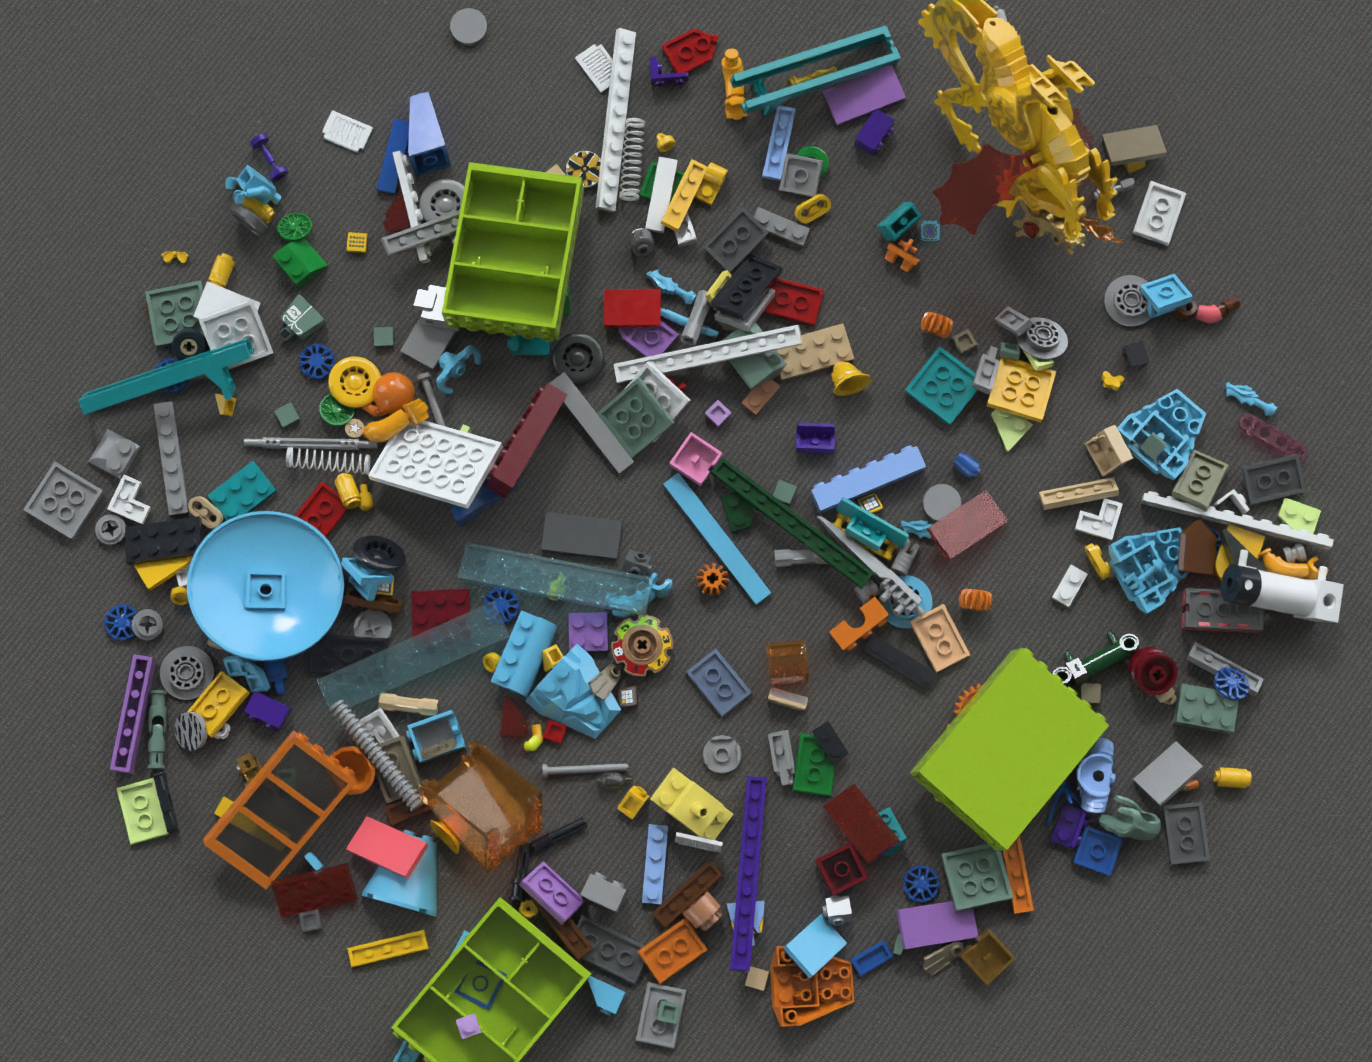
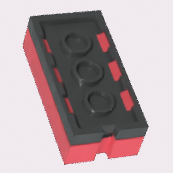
[1181,588,1263,633]

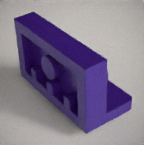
[1050,804,1089,849]

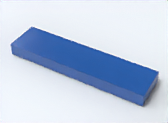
[377,119,409,195]

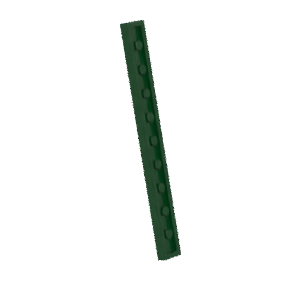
[711,458,874,590]

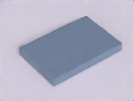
[686,648,752,717]

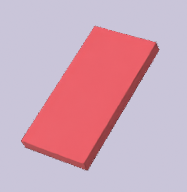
[346,816,429,879]

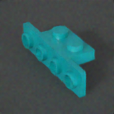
[836,497,909,551]

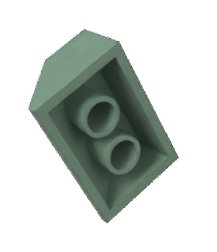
[722,322,787,390]

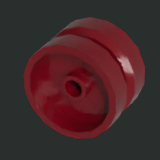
[1128,646,1178,695]

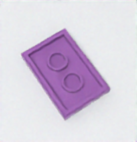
[519,861,586,925]

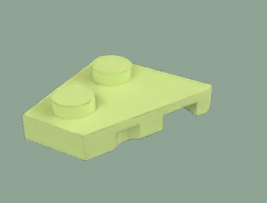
[991,409,1033,452]
[1277,498,1321,546]

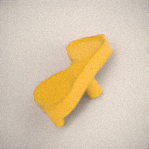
[162,251,189,264]

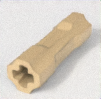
[378,693,439,717]

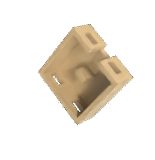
[1085,425,1133,477]

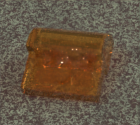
[766,640,809,685]

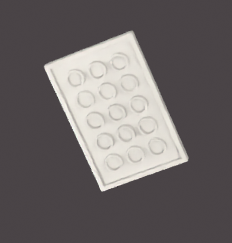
[368,420,503,509]

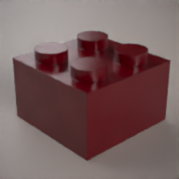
[815,843,868,896]

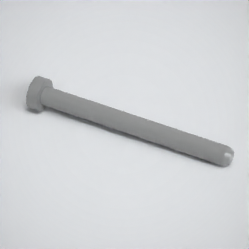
[417,372,446,427]
[542,763,628,778]

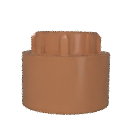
[682,891,722,931]

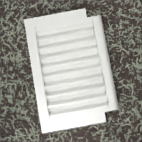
[575,44,613,93]
[322,110,373,153]
[675,832,723,852]

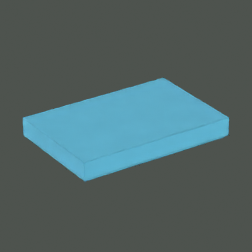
[783,914,847,978]

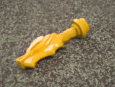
[787,66,837,87]

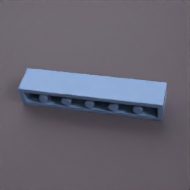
[811,445,926,514]

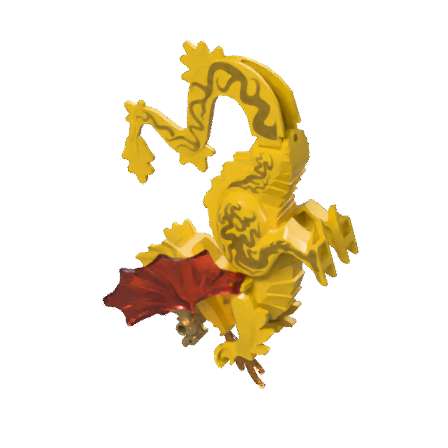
[918,0,1124,255]

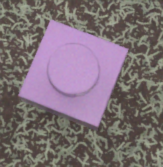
[705,400,732,427]
[456,1013,481,1039]

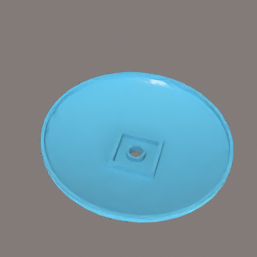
[187,511,344,661]

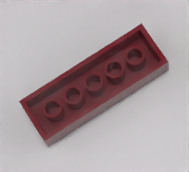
[485,383,568,498]

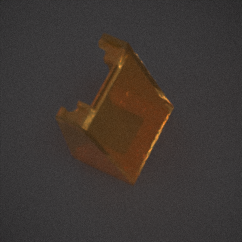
[419,739,543,872]

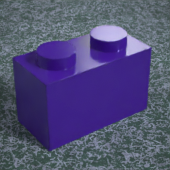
[854,109,895,156]
[244,691,292,731]

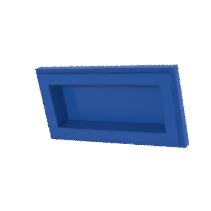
[851,940,894,977]

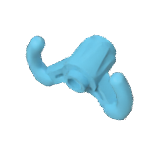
[436,345,481,395]

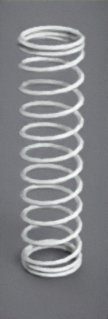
[619,118,645,201]
[286,447,371,475]

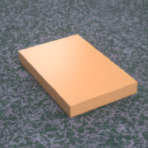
[909,604,970,673]

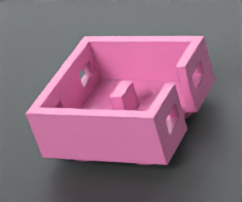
[669,432,723,486]

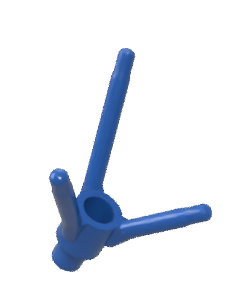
[1045,779,1090,826]

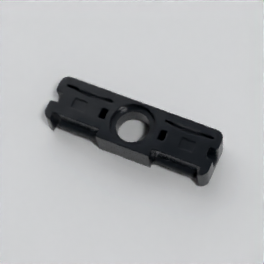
[152,771,179,833]

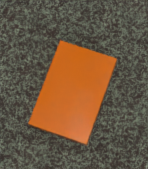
[637,918,708,984]

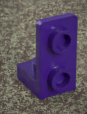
[649,57,688,87]

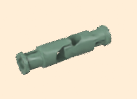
[147,690,167,769]

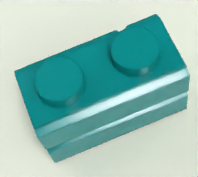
[877,202,922,241]

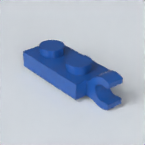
[263,659,289,695]

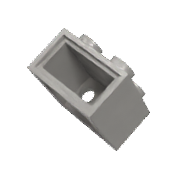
[581,872,627,913]

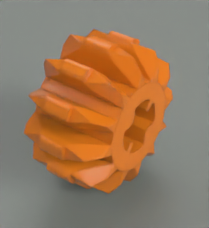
[920,312,953,338]
[696,563,729,596]
[959,589,992,612]

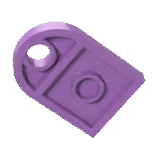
[618,321,679,357]

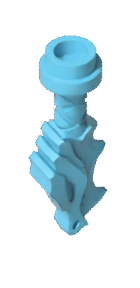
[646,270,697,305]
[1225,382,1277,417]
[901,520,956,545]

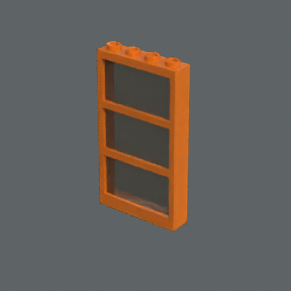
[203,730,356,890]

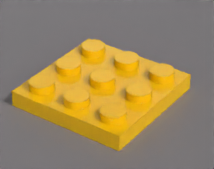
[986,357,1056,423]

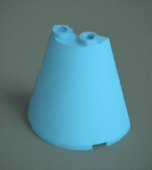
[361,830,437,917]

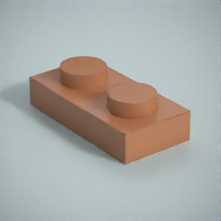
[741,379,781,416]

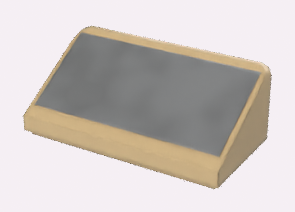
[767,688,808,712]

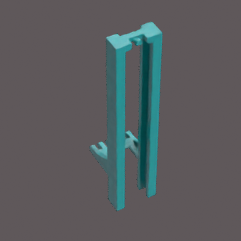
[730,25,901,117]
[78,337,254,415]

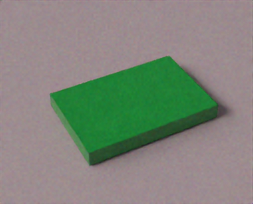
[792,733,835,797]

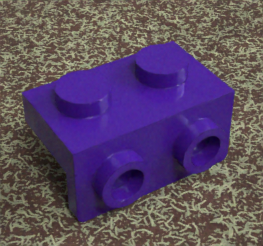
[796,422,835,454]

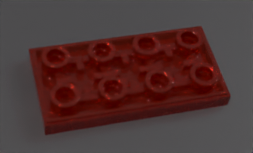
[926,490,1008,561]
[823,784,900,865]
[271,863,358,918]

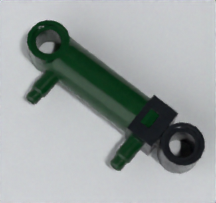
[1053,631,1140,688]

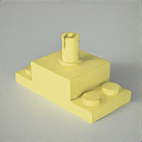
[650,768,733,840]

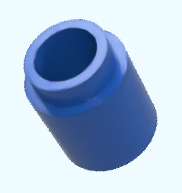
[952,452,981,479]

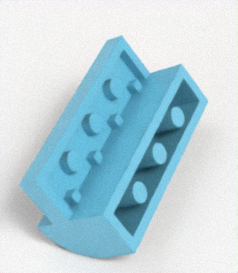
[490,610,558,699]

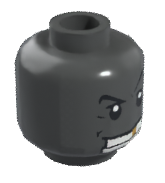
[629,228,655,256]

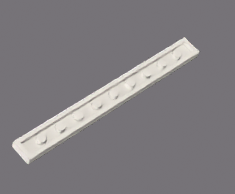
[596,28,636,213]
[614,325,802,383]
[1141,491,1334,550]

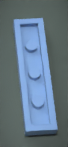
[762,106,796,181]
[642,824,668,905]

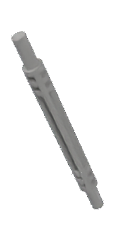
[244,437,378,450]

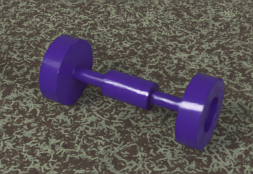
[250,133,288,182]

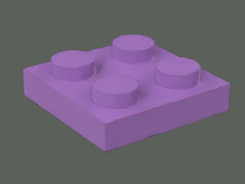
[569,612,608,652]

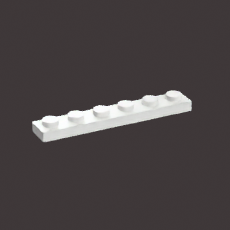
[393,151,432,264]

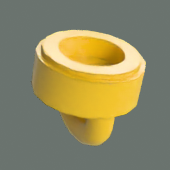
[656,133,676,152]
[170,586,189,605]
[483,652,501,672]

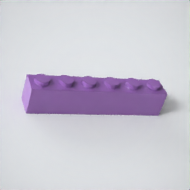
[110,654,157,774]

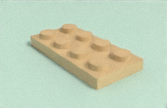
[777,323,854,381]

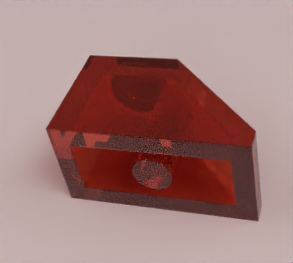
[383,192,411,235]
[500,696,529,739]

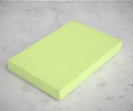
[117,778,169,845]

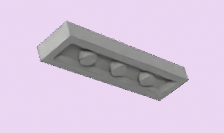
[1186,642,1264,697]

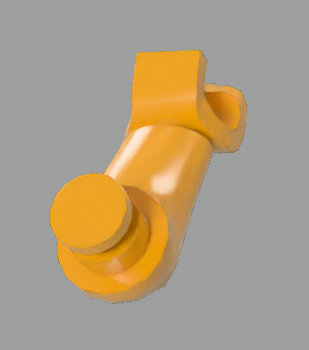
[721,49,748,120]
[363,398,429,443]
[1258,548,1328,580]

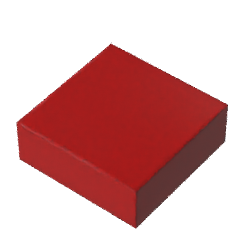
[543,719,568,745]

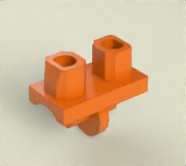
[885,239,920,272]

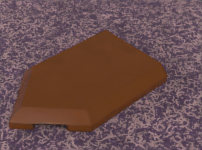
[1177,517,1217,576]

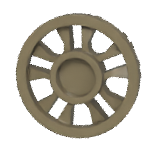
[420,739,457,759]

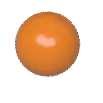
[373,372,415,415]

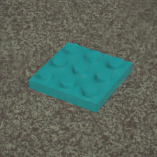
[904,346,978,426]

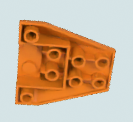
[770,946,854,1027]

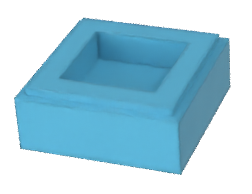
[304,852,324,872]

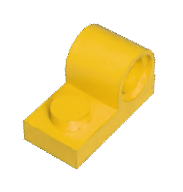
[695,162,728,206]

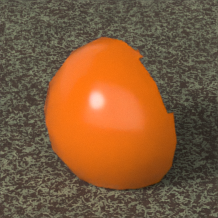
[326,746,376,795]

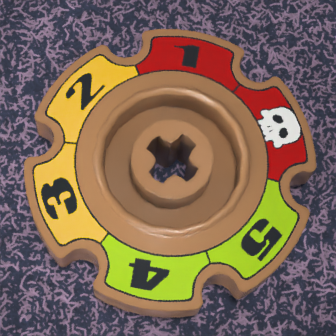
[611,615,673,677]

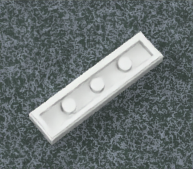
[645,157,678,233]

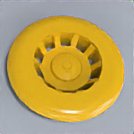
[328,357,381,408]

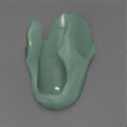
[1098,795,1161,841]

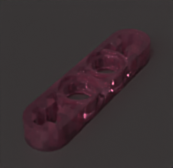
[1238,414,1307,460]

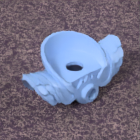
[1077,738,1115,813]

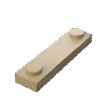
[1039,477,1119,510]

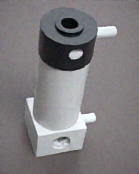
[1220,550,1344,623]

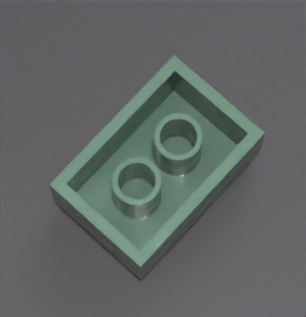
[1172,683,1240,734]

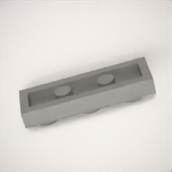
[754,207,810,247]

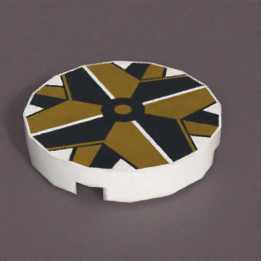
[566,151,601,188]

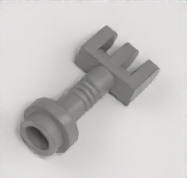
[1093,178,1135,203]

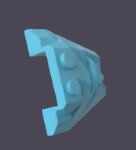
[1117,389,1206,480]
[1109,527,1188,614]
[525,644,621,739]

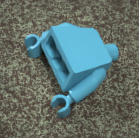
[225,165,281,205]

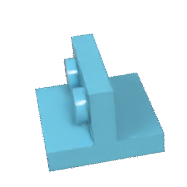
[1140,274,1193,318]
[341,558,394,601]

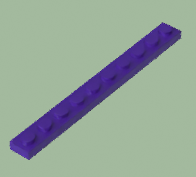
[730,776,767,972]

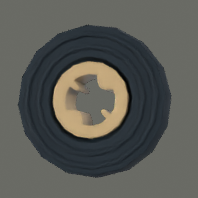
[172,328,206,360]

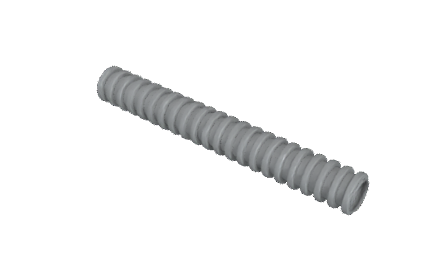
[329,700,425,812]

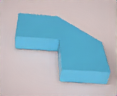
[223,656,270,692]

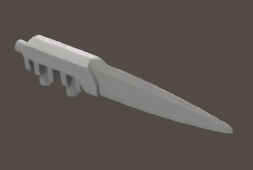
[817,516,926,617]

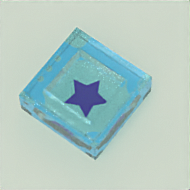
[921,221,940,241]

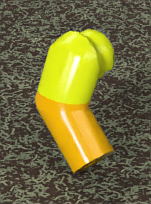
[524,724,543,752]

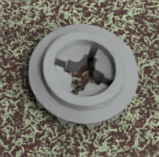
[95,514,126,545]
[131,609,163,640]

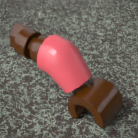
[1174,295,1240,324]

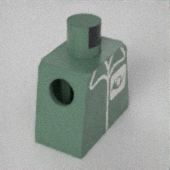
[279,294,326,341]

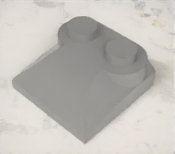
[88,429,141,479]

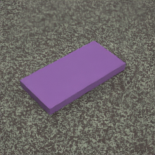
[822,64,906,126]
[896,901,978,950]

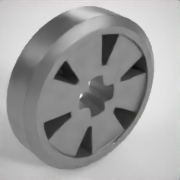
[231,204,269,237]

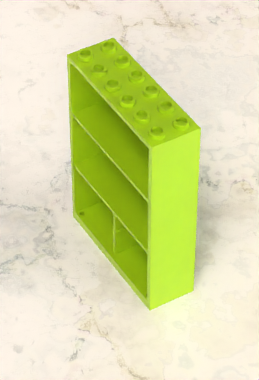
[441,162,584,342]
[909,648,1109,851]
[391,897,591,1062]

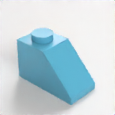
[588,976,626,1016]

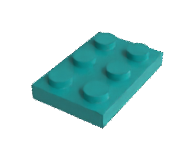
[207,461,277,520]

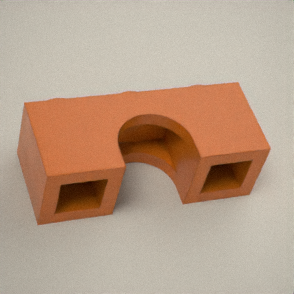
[829,597,889,651]

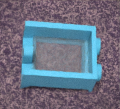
[406,710,466,764]

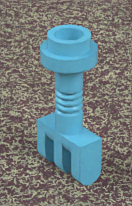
[1123,558,1167,596]

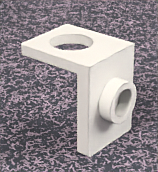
[1212,489,1250,515]

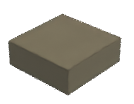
[951,329,978,355]
[1080,683,1101,704]

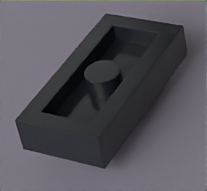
[812,721,849,765]

